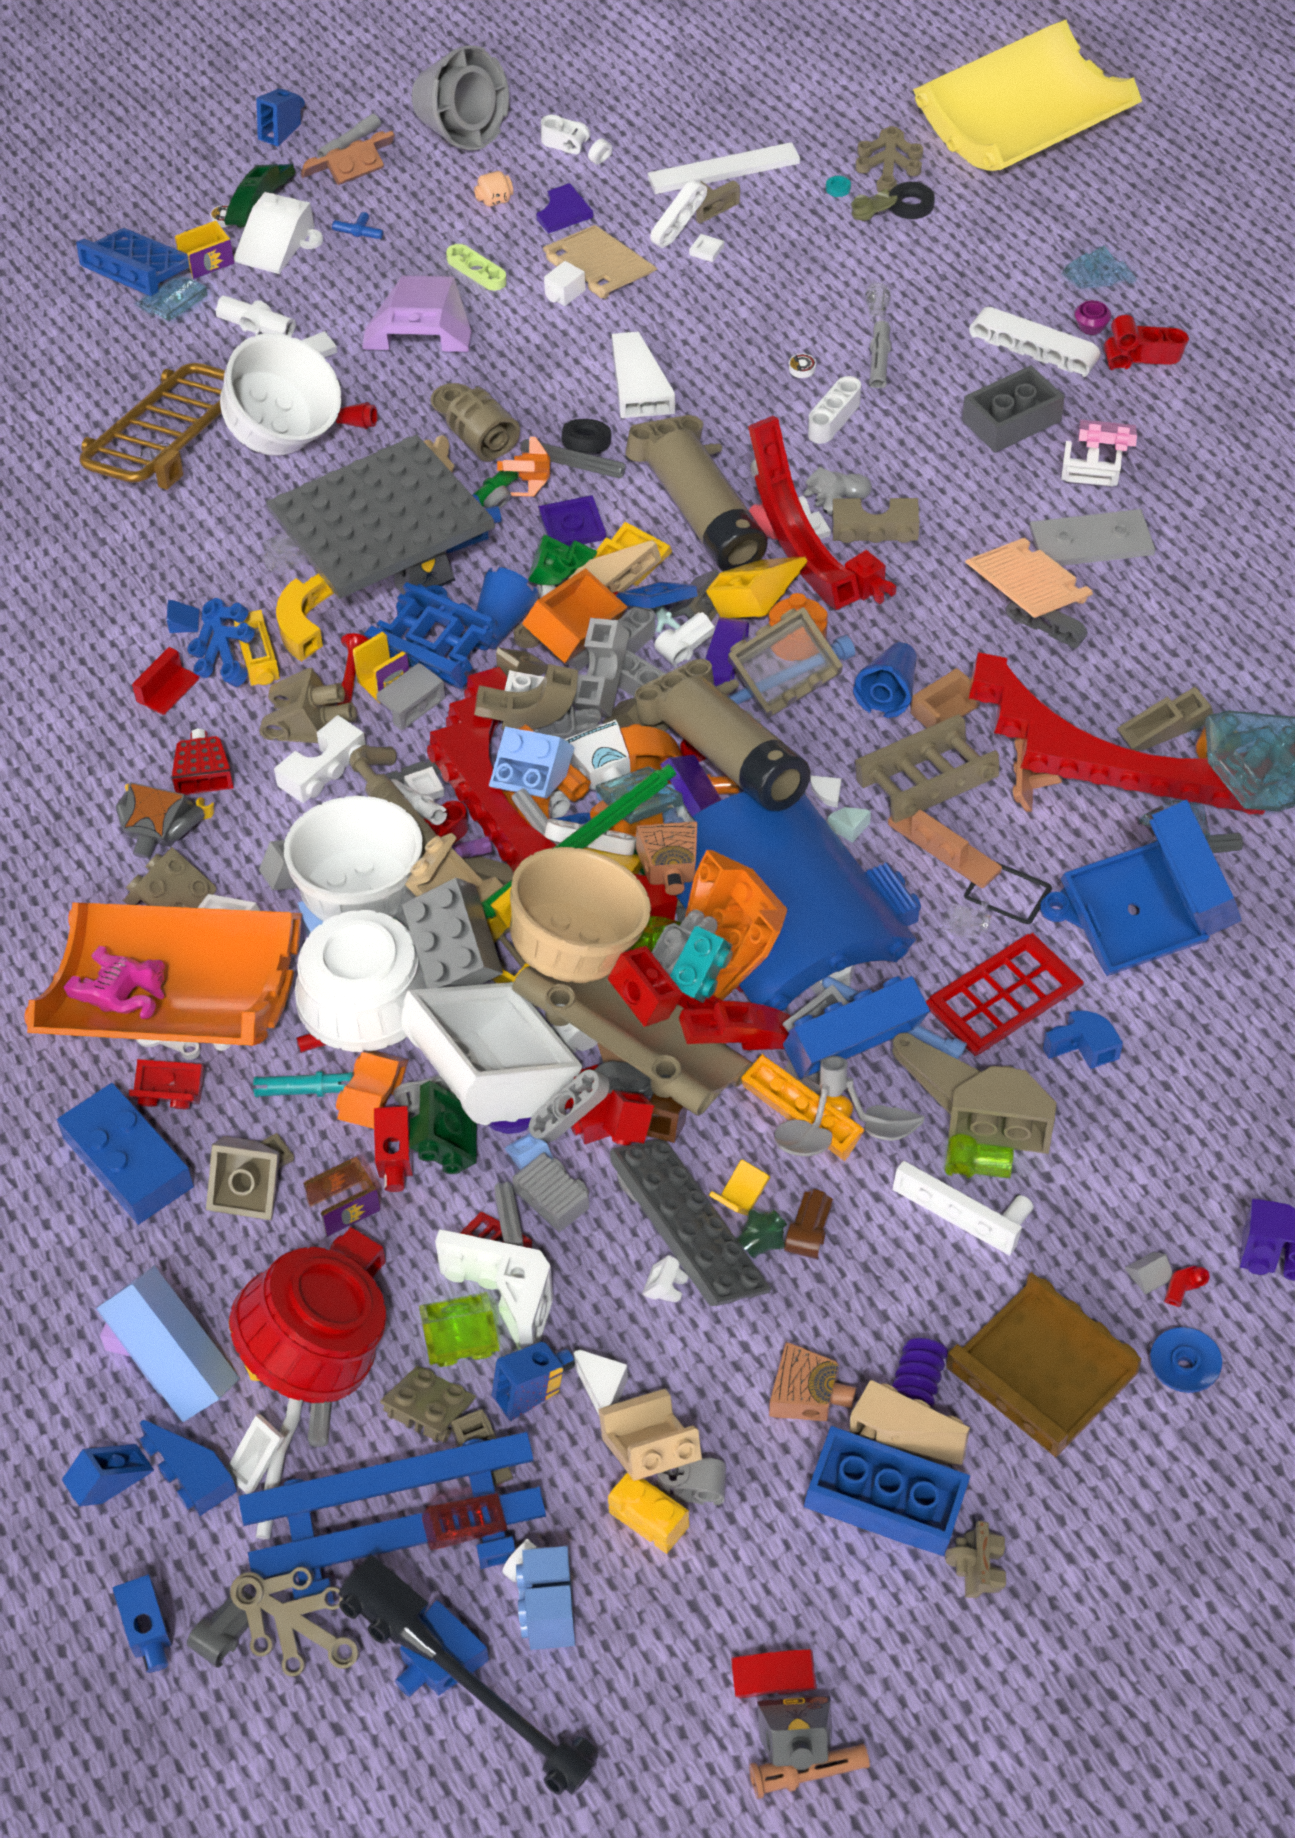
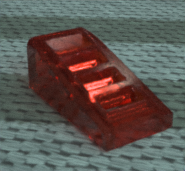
[422,1493,507,1550]

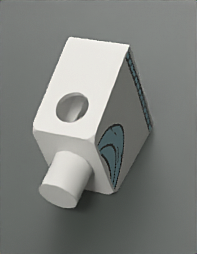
[564,720,630,794]

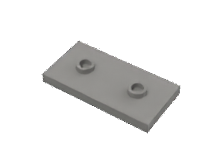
[1029,509,1155,566]

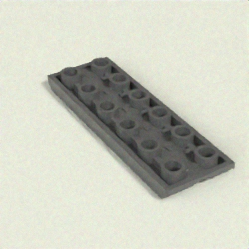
[610,1139,771,1306]

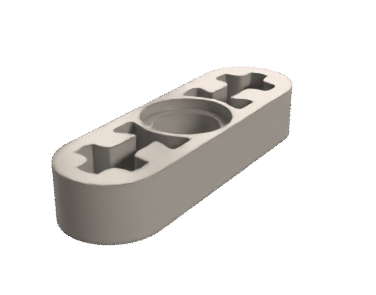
[529,1069,610,1142]

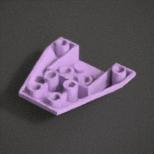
[362,276,471,352]

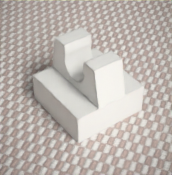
[642,1255,689,1302]

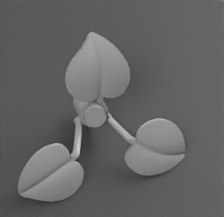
[775,1056,925,1156]

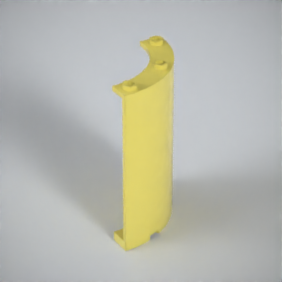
[913,20,1142,171]

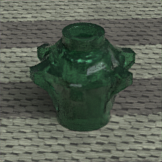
[736,1208,788,1259]

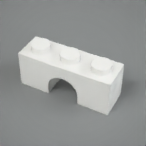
[274,715,366,804]

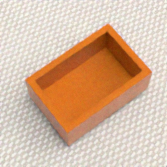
[522,568,628,663]

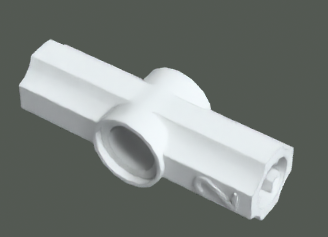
[216,295,296,336]

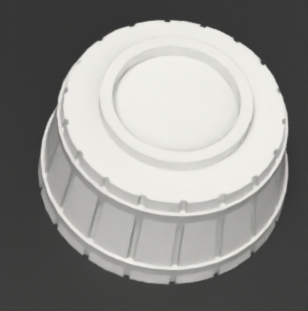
[220,333,341,456]
[284,796,422,921]
[295,910,427,1052]

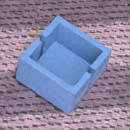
[516,1546,575,1650]

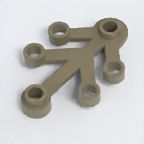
[856,126,923,194]
[230,1566,360,1677]

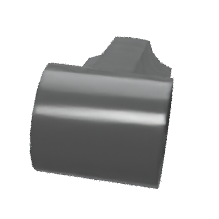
[187,1591,253,1668]

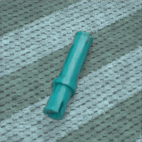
[253,1071,354,1098]

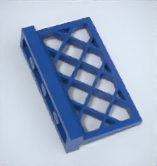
[76,227,190,296]

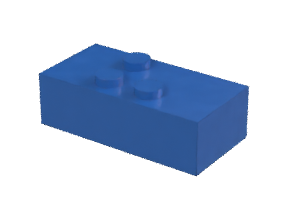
[56,1083,194,1225]
[804,1426,970,1556]

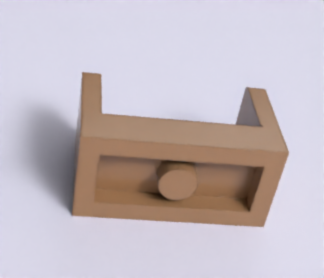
[911,668,980,728]

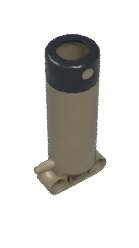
[625,415,768,571]
[635,659,811,811]

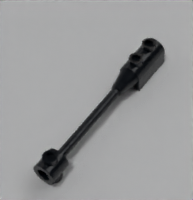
[338,1554,598,1795]

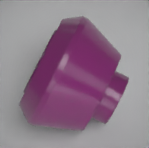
[1074,300,1111,335]

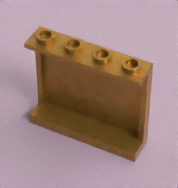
[946,1272,1142,1458]

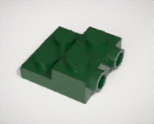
[409,1080,476,1174]

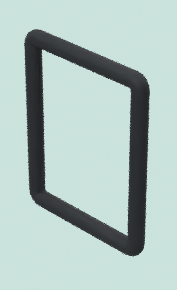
[964,862,1052,924]

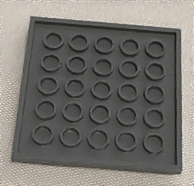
[266,434,495,599]

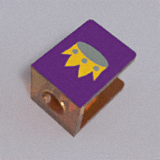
[303,1156,381,1237]

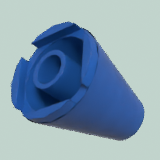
[475,567,539,651]
[853,642,917,718]

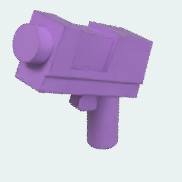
[451,837,492,858]

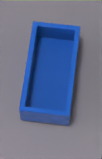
[783,976,930,1080]

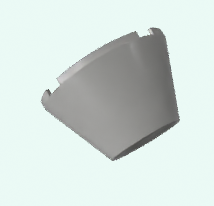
[412,45,509,150]

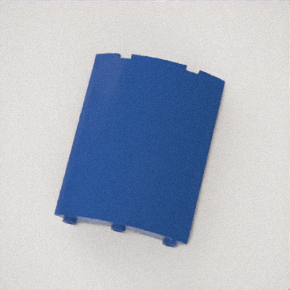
[676,792,917,1011]

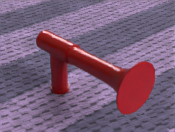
[337,633,369,705]

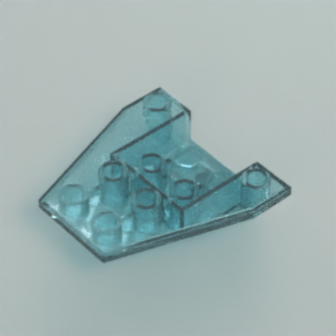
[1205,710,1295,811]

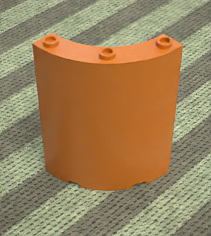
[24,902,302,1046]

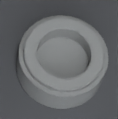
[483,486,511,509]

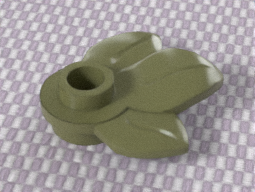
[851,189,898,221]

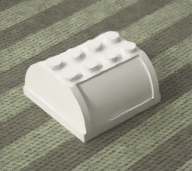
[401,982,582,1125]

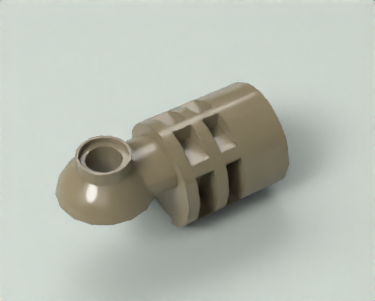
[431,383,520,462]

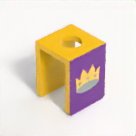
[175,220,235,279]
[353,632,409,704]

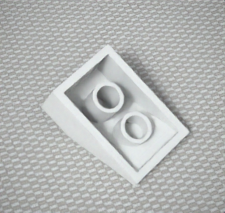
[234,192,315,274]

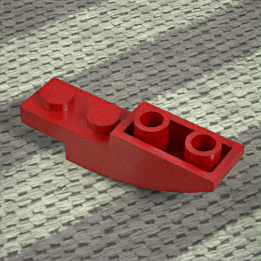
[678,1001,791,1050]

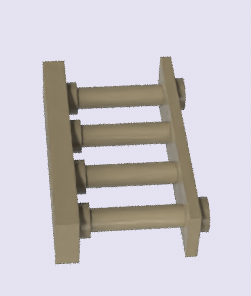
[855,714,999,823]

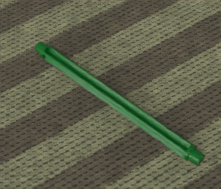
[481,764,676,920]

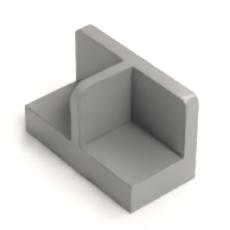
[376,663,445,731]

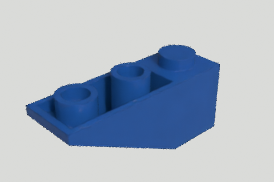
[139,1420,237,1516]

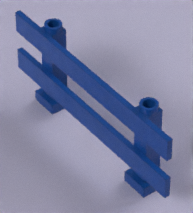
[238,1432,546,1604]

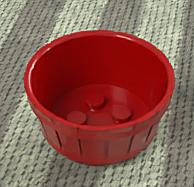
[229,1247,386,1403]

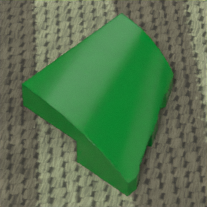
[528,534,597,585]

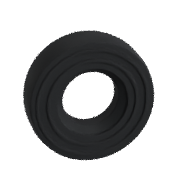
[889,182,935,219]
[561,419,611,453]

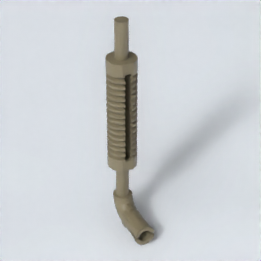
[349,745,437,858]

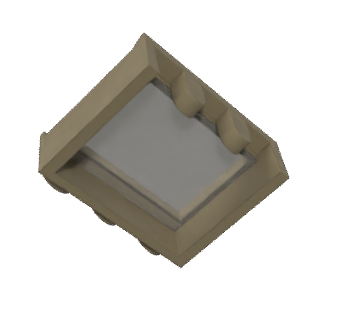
[728,607,843,719]

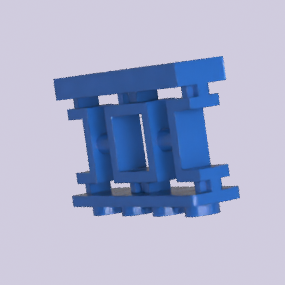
[364,582,502,689]

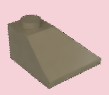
[206,1136,279,1220]

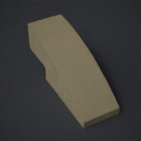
[1116,687,1215,751]

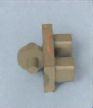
[945,1521,1006,1598]

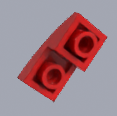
[731,1649,817,1699]

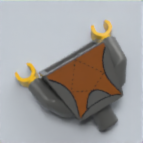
[116,782,214,859]

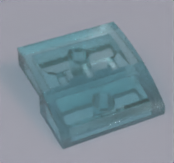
[134,276,208,322]
[595,766,684,824]

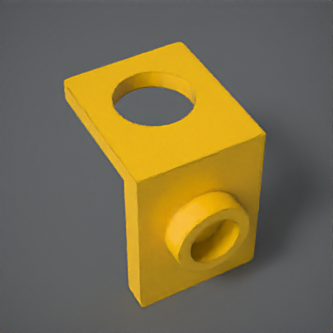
[709,1160,770,1216]

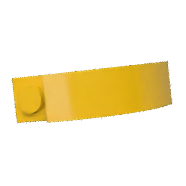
[276,573,334,662]

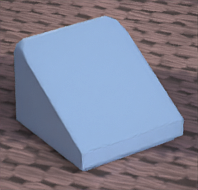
[504,1133,553,1170]

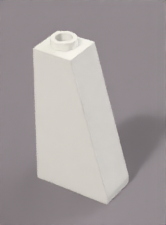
[612,332,675,418]

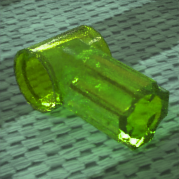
[945,1134,1014,1179]

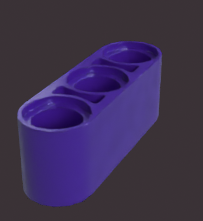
[705,617,749,686]

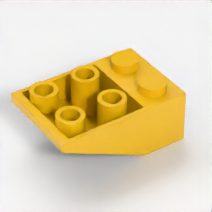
[706,557,807,619]

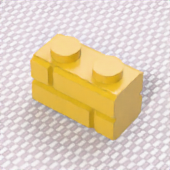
[608,1472,689,1554]

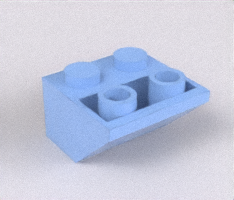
[489,727,574,799]

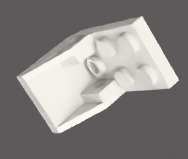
[435,1229,554,1350]

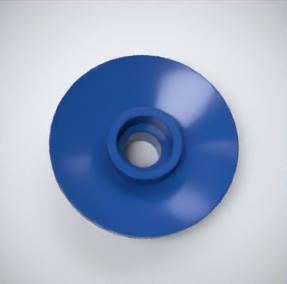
[1150,1327,1222,1393]

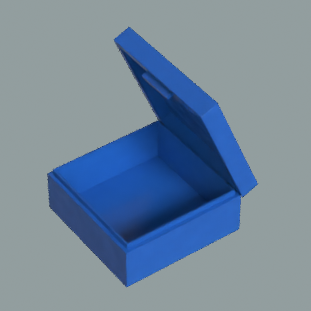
[1061,799,1242,976]

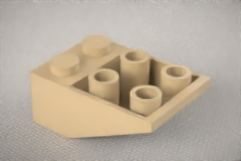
[849,1380,970,1465]

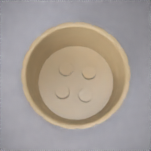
[510,847,651,983]

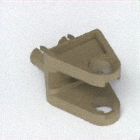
[259,668,357,744]

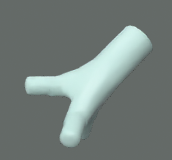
[652,605,681,633]

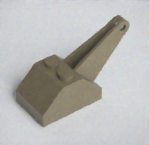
[892,1033,1056,1154]

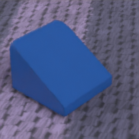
[167,600,200,633]

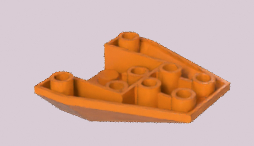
[685,850,788,1001]

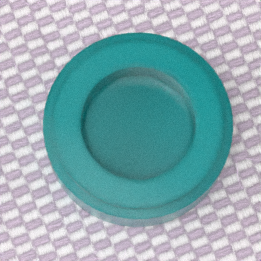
[826,176,851,197]

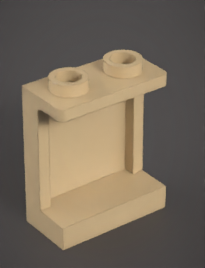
[405,833,503,902]
[598,1389,702,1481]

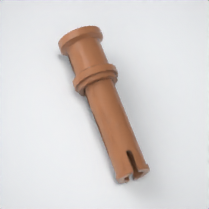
[749,1743,870,1799]

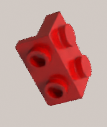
[128,1059,205,1110]

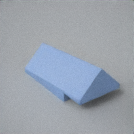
[96,1265,240,1422]

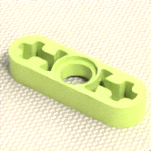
[446,244,507,290]

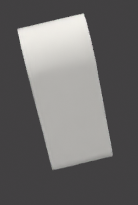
[808,376,861,444]

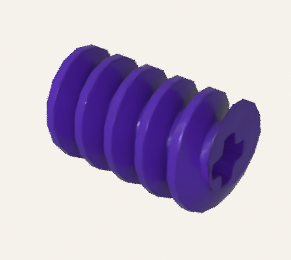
[892,1338,948,1407]

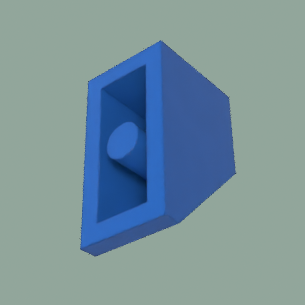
[61,1444,154,1507]

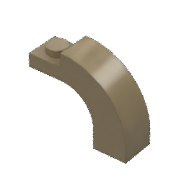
[474,664,578,730]

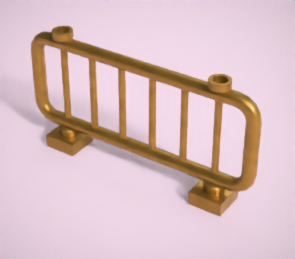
[79,363,225,490]

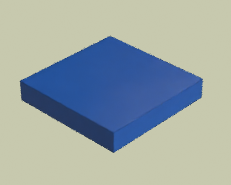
[616,581,698,608]

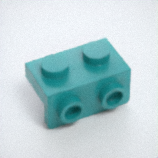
[670,926,733,1003]

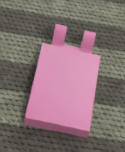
[1079,419,1137,451]

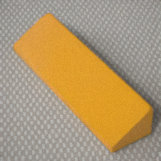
[741,1054,865,1161]

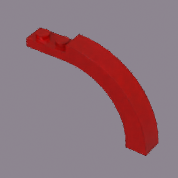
[748,415,860,610]

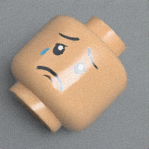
[474,171,513,207]

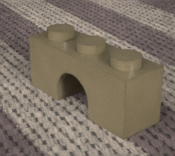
[832,498,920,543]

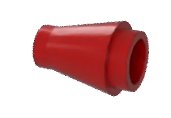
[336,402,378,430]

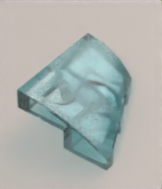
[1061,245,1137,289]

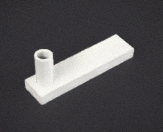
[892,1161,1033,1256]

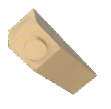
[569,540,662,593]

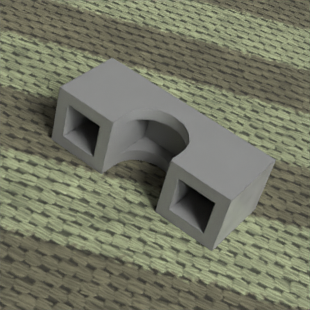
[572,618,629,717]

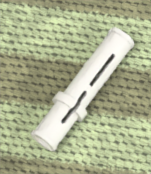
[391,779,447,825]

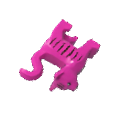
[64,946,165,1019]

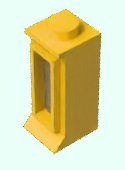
[234,609,280,686]

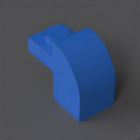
[1043,1010,1123,1069]

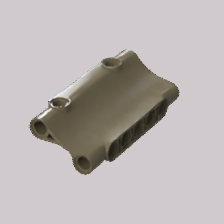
[512,966,753,1116]

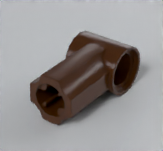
[784,1189,833,1260]

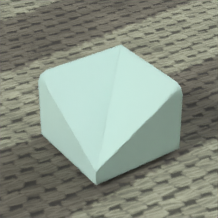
[828,807,871,842]

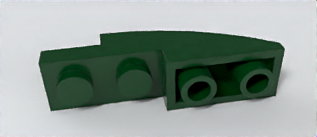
[224,164,296,228]

